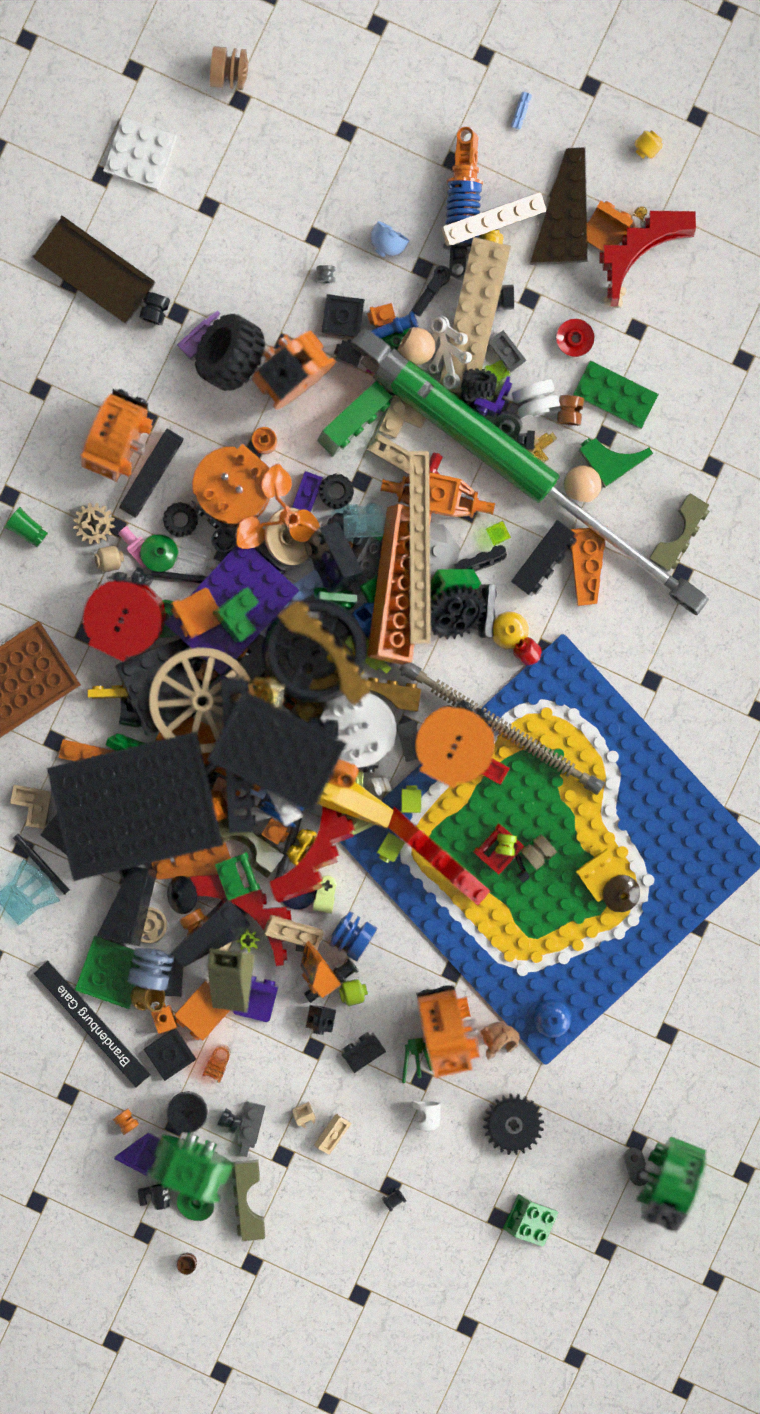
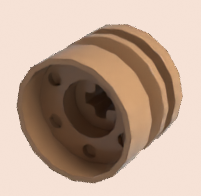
[210,46,248,90]

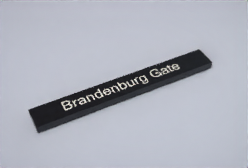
[33,960,151,1088]

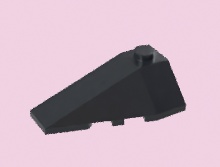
[170,898,251,967]

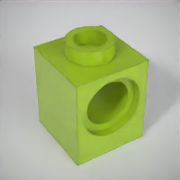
[402,785,421,813]
[377,833,405,863]

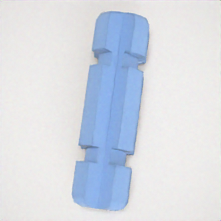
[511,92,531,130]

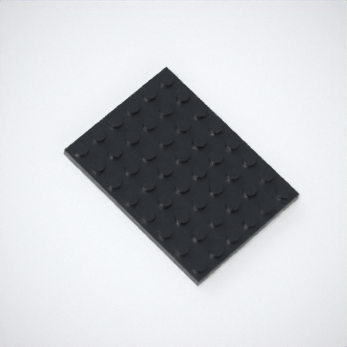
[47,732,223,881]

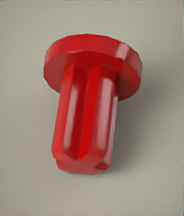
[429,452,443,474]

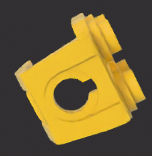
[286,828,319,871]

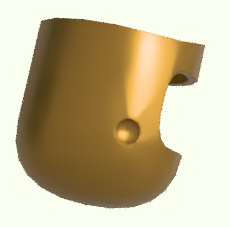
[130,985,165,1012]

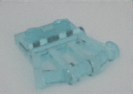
[0,859,60,925]

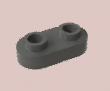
[624,1147,648,1186]

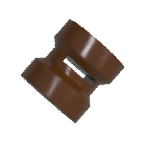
[177,1252,197,1275]

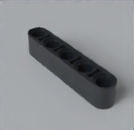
[119,428,184,518]

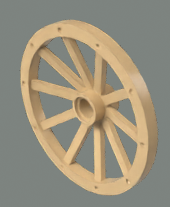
[150,648,254,753]

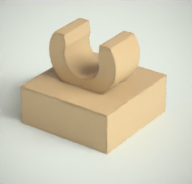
[292,1102,316,1128]

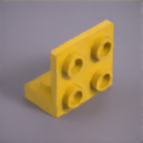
[576,848,625,902]

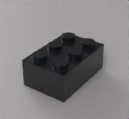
[304,522,363,593]

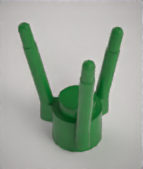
[402,1038,433,1083]

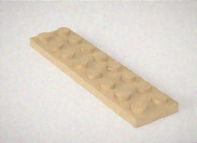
[440,237,511,395]

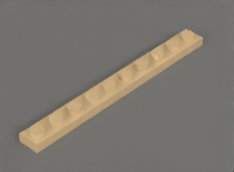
[409,451,430,644]

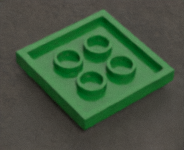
[75,936,142,1009]

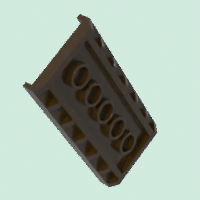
[32,215,156,324]

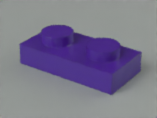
[292,471,323,512]

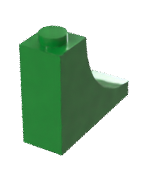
[579,438,653,488]
[430,569,481,606]

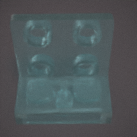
[343,503,383,538]

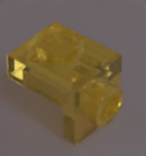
[533,432,557,463]

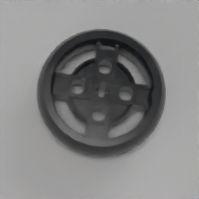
[262,598,367,703]

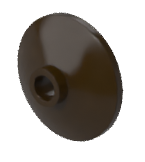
[602,875,640,912]

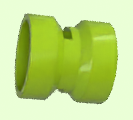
[495,834,517,856]

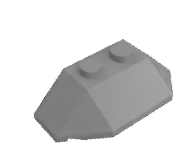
[430,522,460,580]

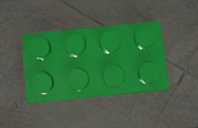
[573,360,659,429]

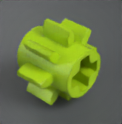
[236,929,260,952]

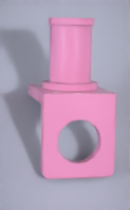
[118,526,146,568]

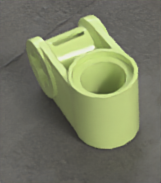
[313,876,336,914]

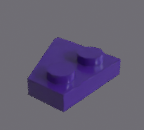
[114,1132,160,1176]

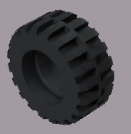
[195,314,265,391]

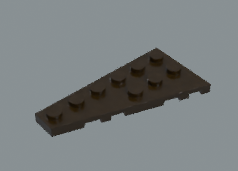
[530,147,588,265]

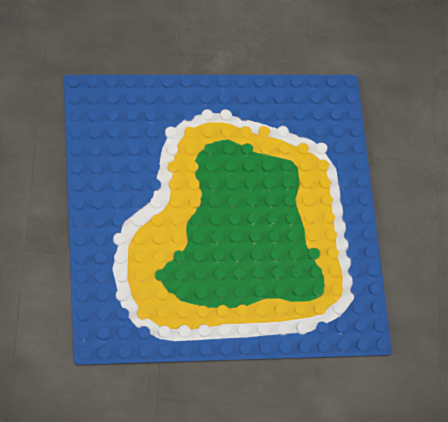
[340,634,760,1065]

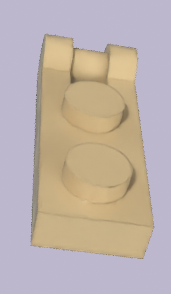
[367,433,410,475]

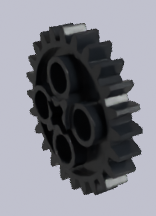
[430,584,486,640]

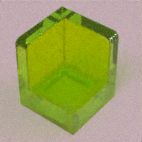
[484,360,511,384]

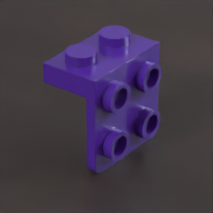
[473,376,513,417]
[233,976,279,1022]

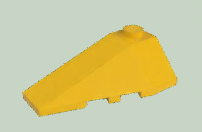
[317,782,393,829]

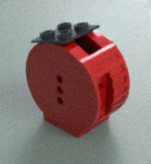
[83,572,166,662]

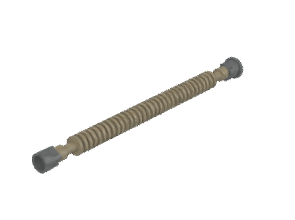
[399,663,605,795]

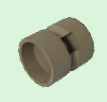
[521,834,557,870]

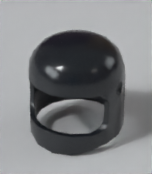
[119,697,142,728]

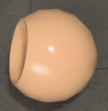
[398,327,435,365]
[564,465,601,502]

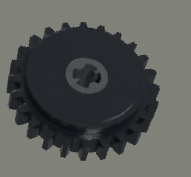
[483,1093,544,1155]

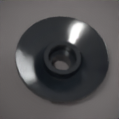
[167,876,197,914]

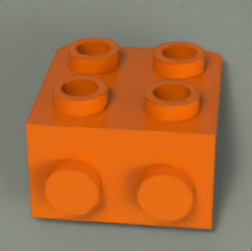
[587,201,633,252]
[171,588,221,639]

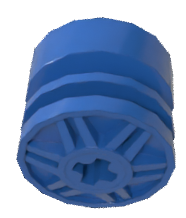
[329,911,378,962]

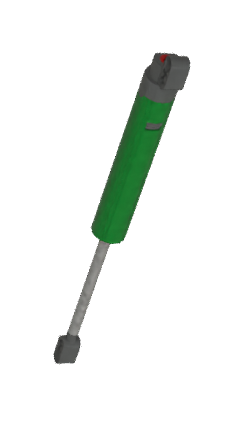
[350,328,709,615]

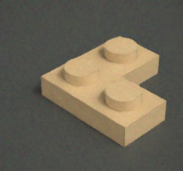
[379,395,426,438]
[10,785,52,829]

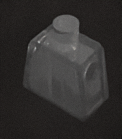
[173,535,221,576]

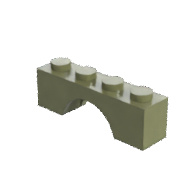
[649,493,710,572]
[218,813,284,878]
[232,1159,266,1241]

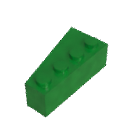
[317,380,392,457]

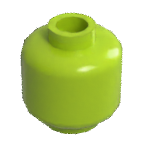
[339,979,368,1006]

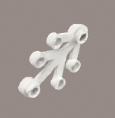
[429,316,472,389]

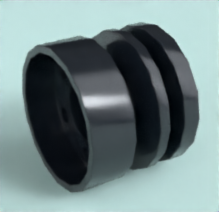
[167,1091,208,1133]

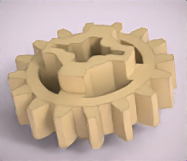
[73,503,115,544]

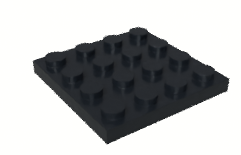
[115,639,216,736]

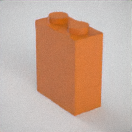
[174,980,230,1041]

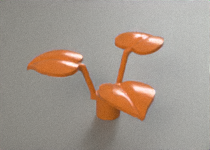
[236,464,320,549]

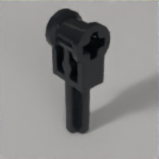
[411,265,451,317]

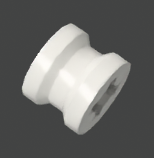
[372,773,392,796]

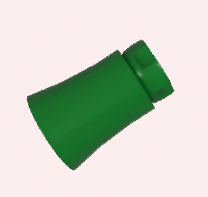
[4,507,48,547]

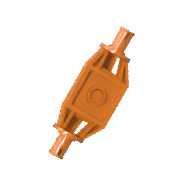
[380,472,495,518]

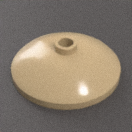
[265,508,310,565]

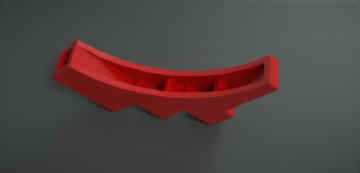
[599,211,696,306]
[269,806,355,903]
[388,807,490,905]
[191,874,292,966]

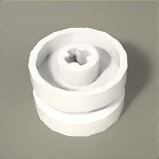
[512,380,560,419]

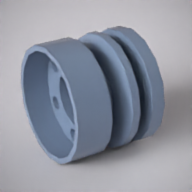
[127,948,174,990]

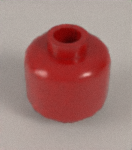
[513,637,542,665]

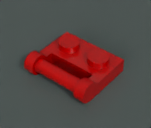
[473,823,524,874]

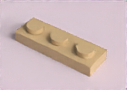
[263,915,324,950]

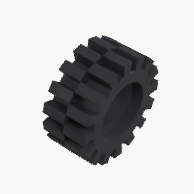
[461,368,497,398]
[319,473,354,509]
[163,502,198,537]

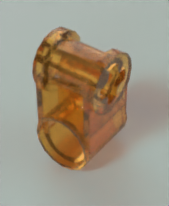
[202,1044,231,1083]

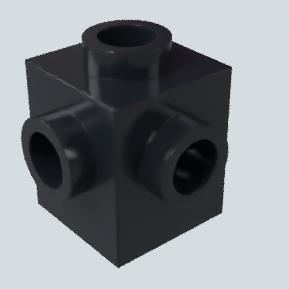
[306,1005,336,1035]

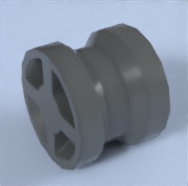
[316,265,335,284]

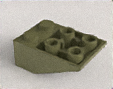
[207,949,255,1013]

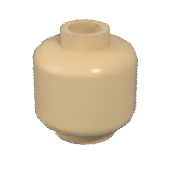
[94,546,124,572]

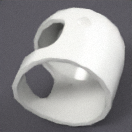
[413,1101,441,1132]

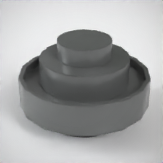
[494,411,523,438]

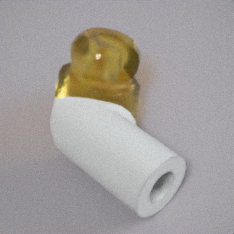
[631,206,648,228]

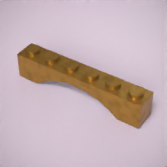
[278,600,372,706]
[306,668,421,712]

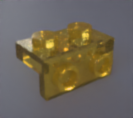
[249,677,284,708]

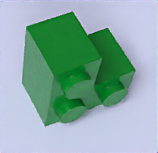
[212,587,259,643]

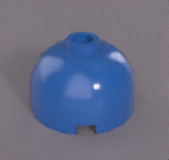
[533,999,571,1038]

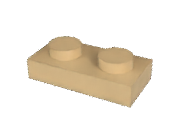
[314,1114,352,1155]

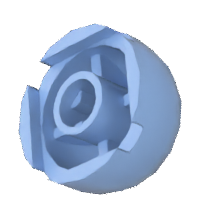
[371,221,409,257]

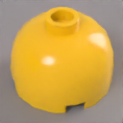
[492,611,529,649]

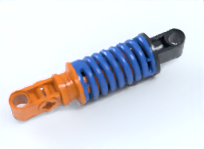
[443,127,483,281]

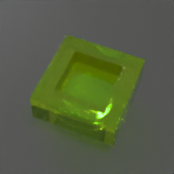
[485,521,511,546]

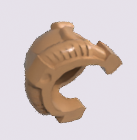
[480,1021,520,1060]

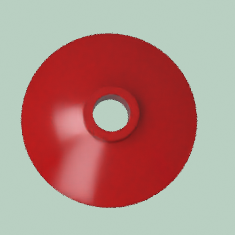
[556,319,595,357]

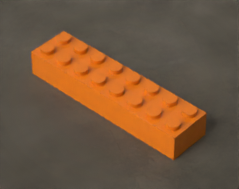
[367,504,431,665]

